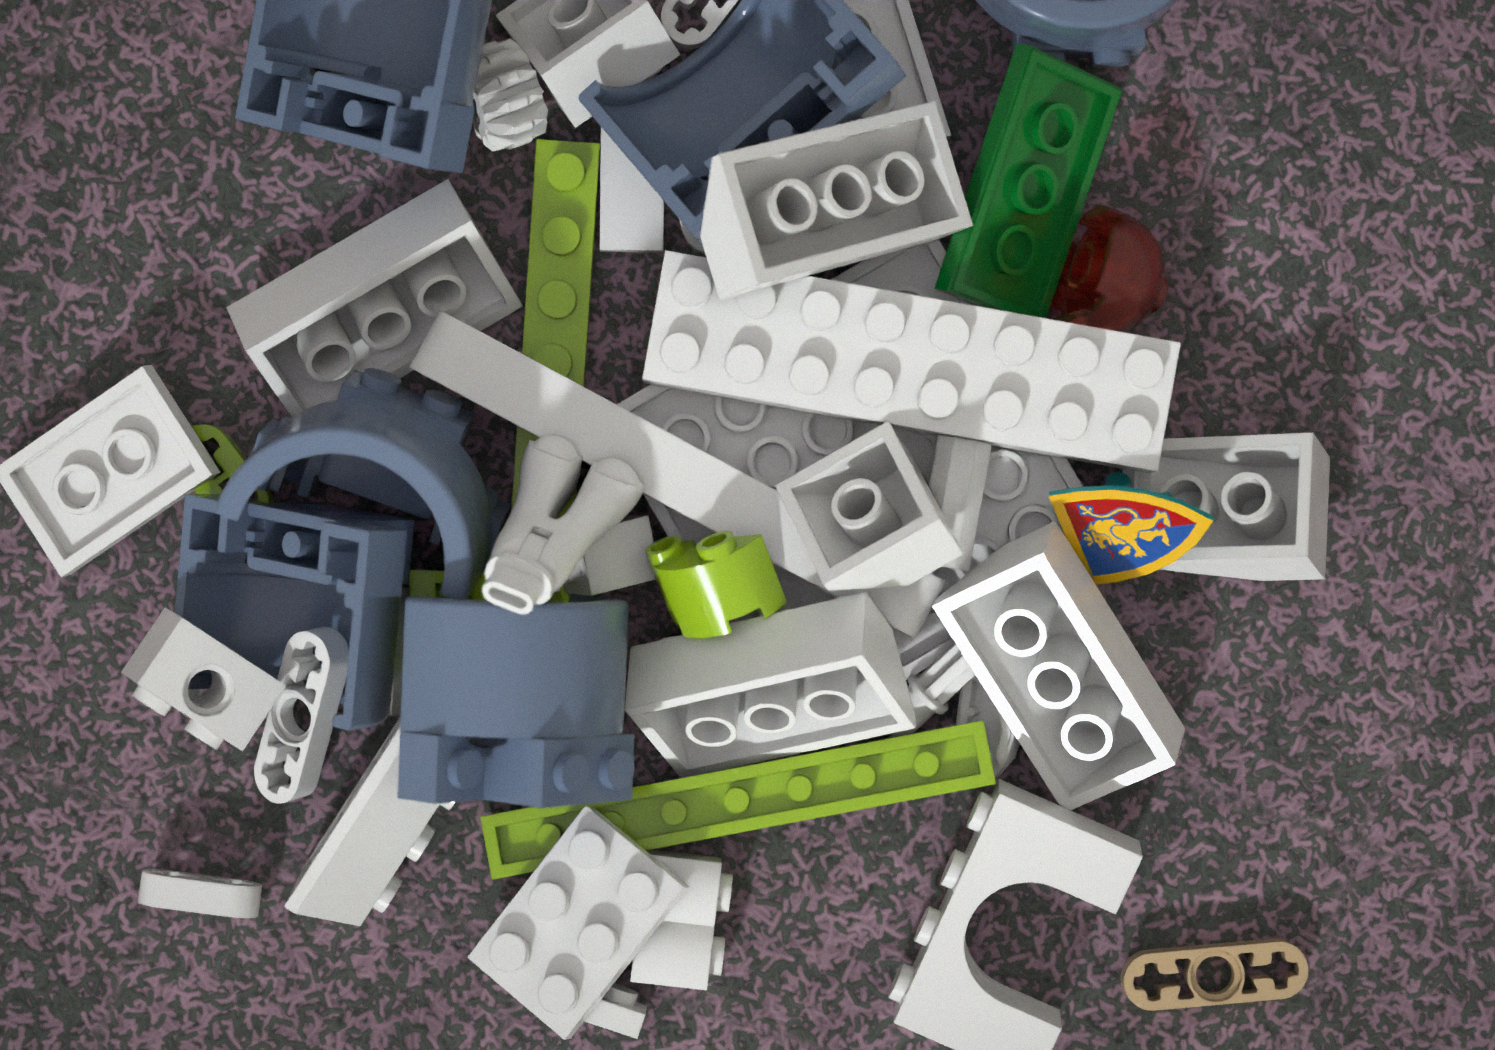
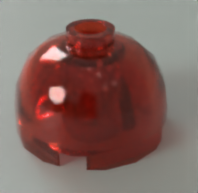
[1050,205,1169,333]

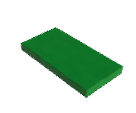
[934,44,1123,318]

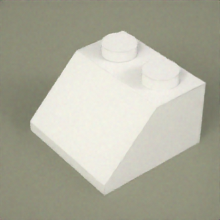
[496,0,680,128]
[775,421,964,590]

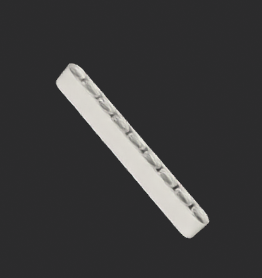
[409,311,946,639]

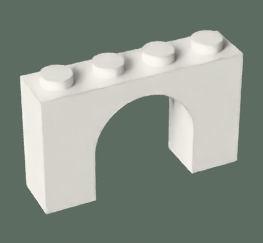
[888,779,1143,1050]

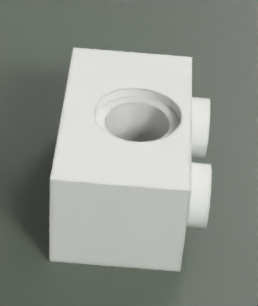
[121,607,286,751]

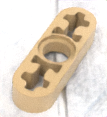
[1120,938,1309,1011]

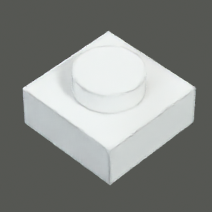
[584,983,647,1039]

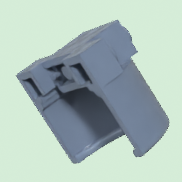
[235,0,492,173]
[579,0,906,245]
[976,0,1176,68]
[214,368,512,599]
[175,494,414,730]
[398,594,635,808]

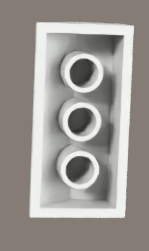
[700,101,973,300]
[226,179,523,417]
[932,520,1185,810]
[625,592,916,778]
[284,716,470,926]

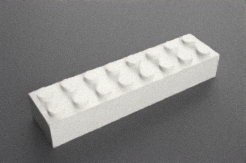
[642,250,1181,473]

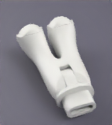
[482,435,644,614]

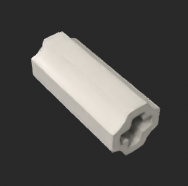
[928,435,992,572]

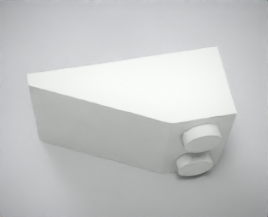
[1123,432,1330,581]

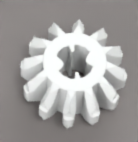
[472,38,548,152]

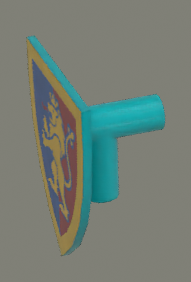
[1048,472,1214,585]

